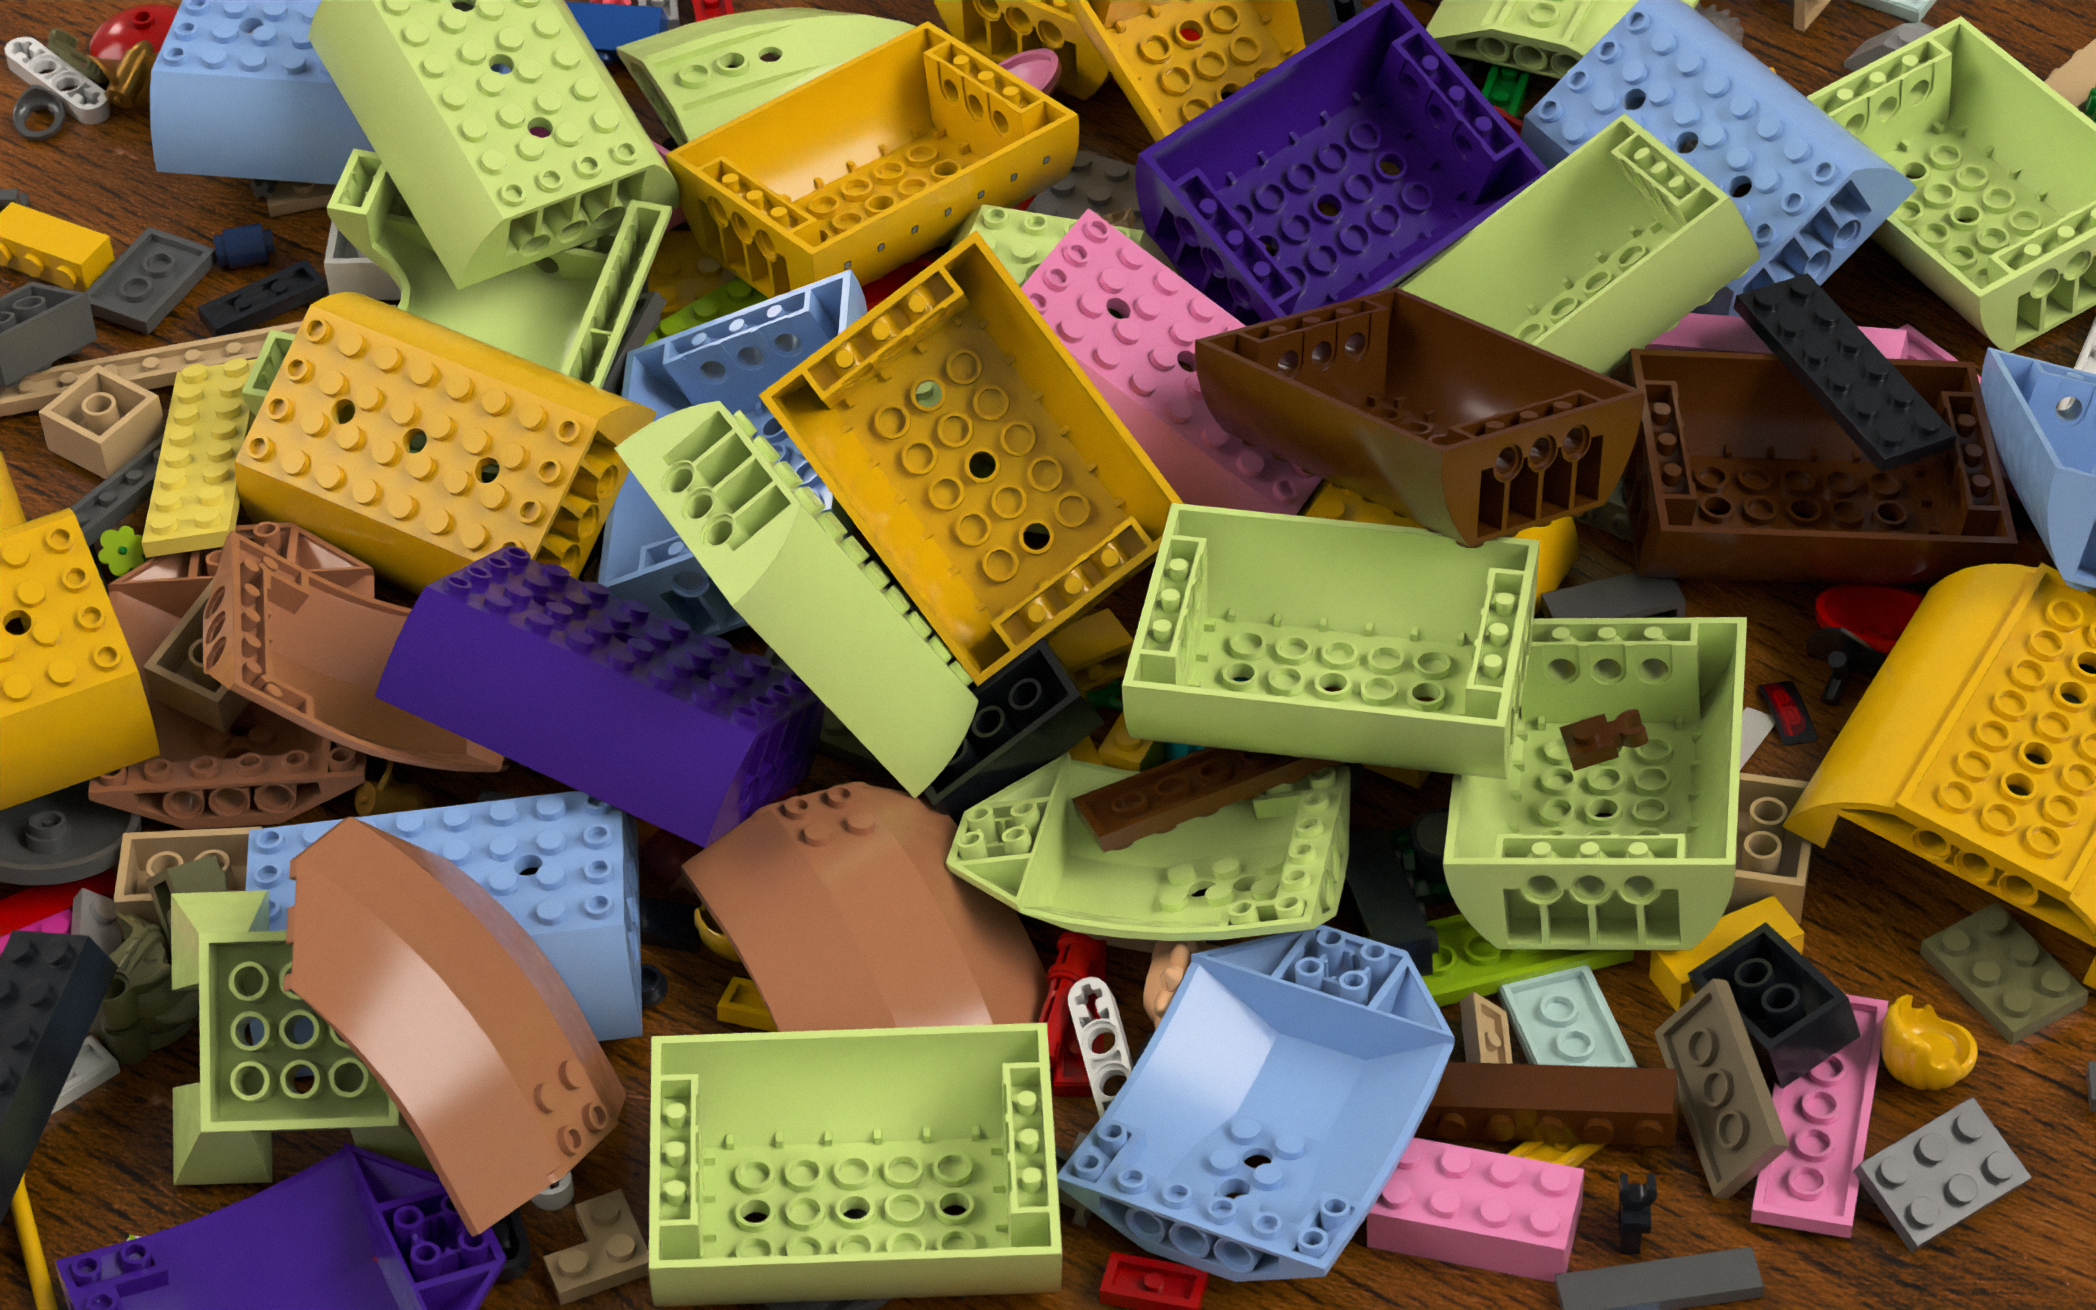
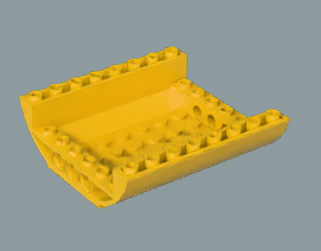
[1782,562,2096,990]

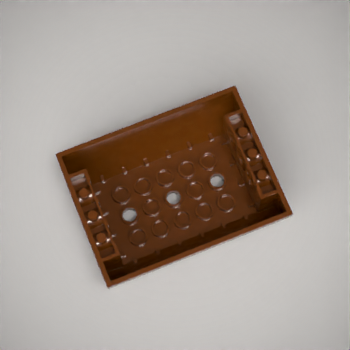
[1195,287,1645,548]
[1621,349,2018,587]

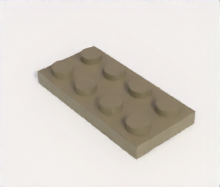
[1654,978,1790,1199]

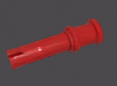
[1038,932,1100,1069]

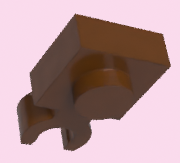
[1559,709,1649,771]

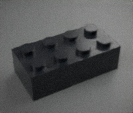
[924,638,1105,827]

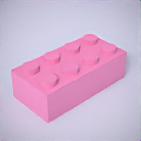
[1367,1137,1584,1282]

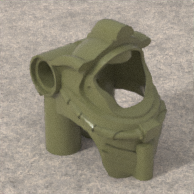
[89,911,199,1065]

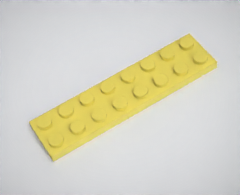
[142,358,257,558]

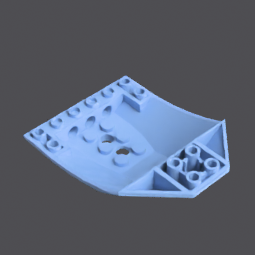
[1057,925,1455,1282]

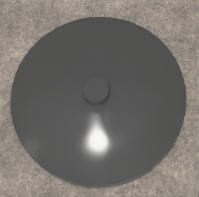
[0,780,142,885]

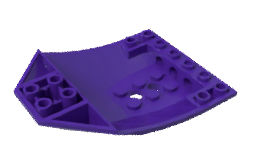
[55,1142,506,1310]

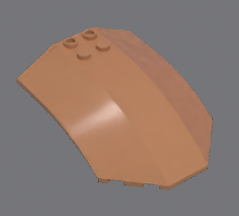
[203,530,527,772]
[681,781,1049,1032]
[284,816,626,1237]

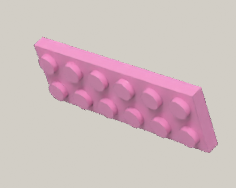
[1751,994,1889,1238]

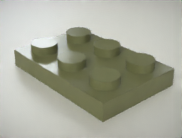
[1920,902,2089,1045]

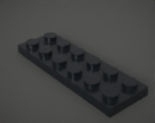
[1733,273,1957,472]

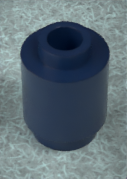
[213,223,276,270]

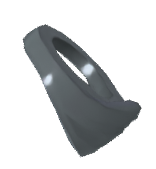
[13,85,65,141]

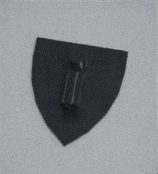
[1806,627,1885,706]

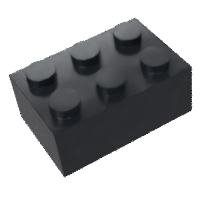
[1687,922,1861,1089]

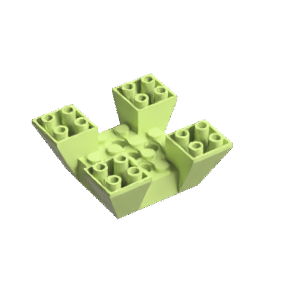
[171,890,436,1185]

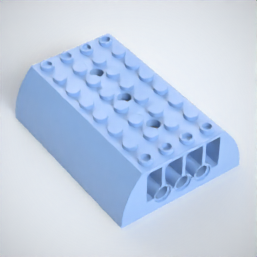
[150,0,512,185]
[1520,0,1917,317]
[598,269,868,637]
[1980,347,2096,592]
[246,791,642,1078]

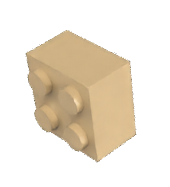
[39,364,166,479]

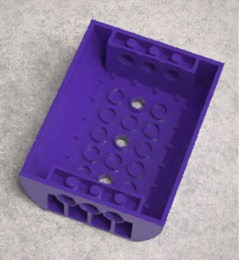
[1135,0,1549,326]
[375,546,825,848]

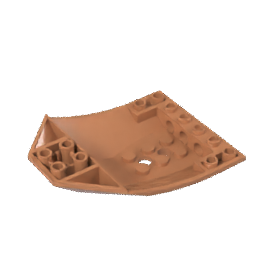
[88,521,375,830]

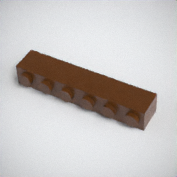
[1414,1062,1679,1146]

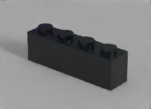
[1341,826,1439,977]

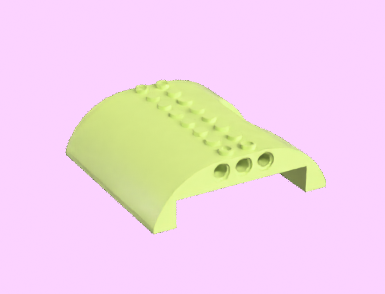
[241,148,672,481]

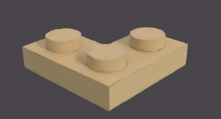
[543,1189,649,1305]

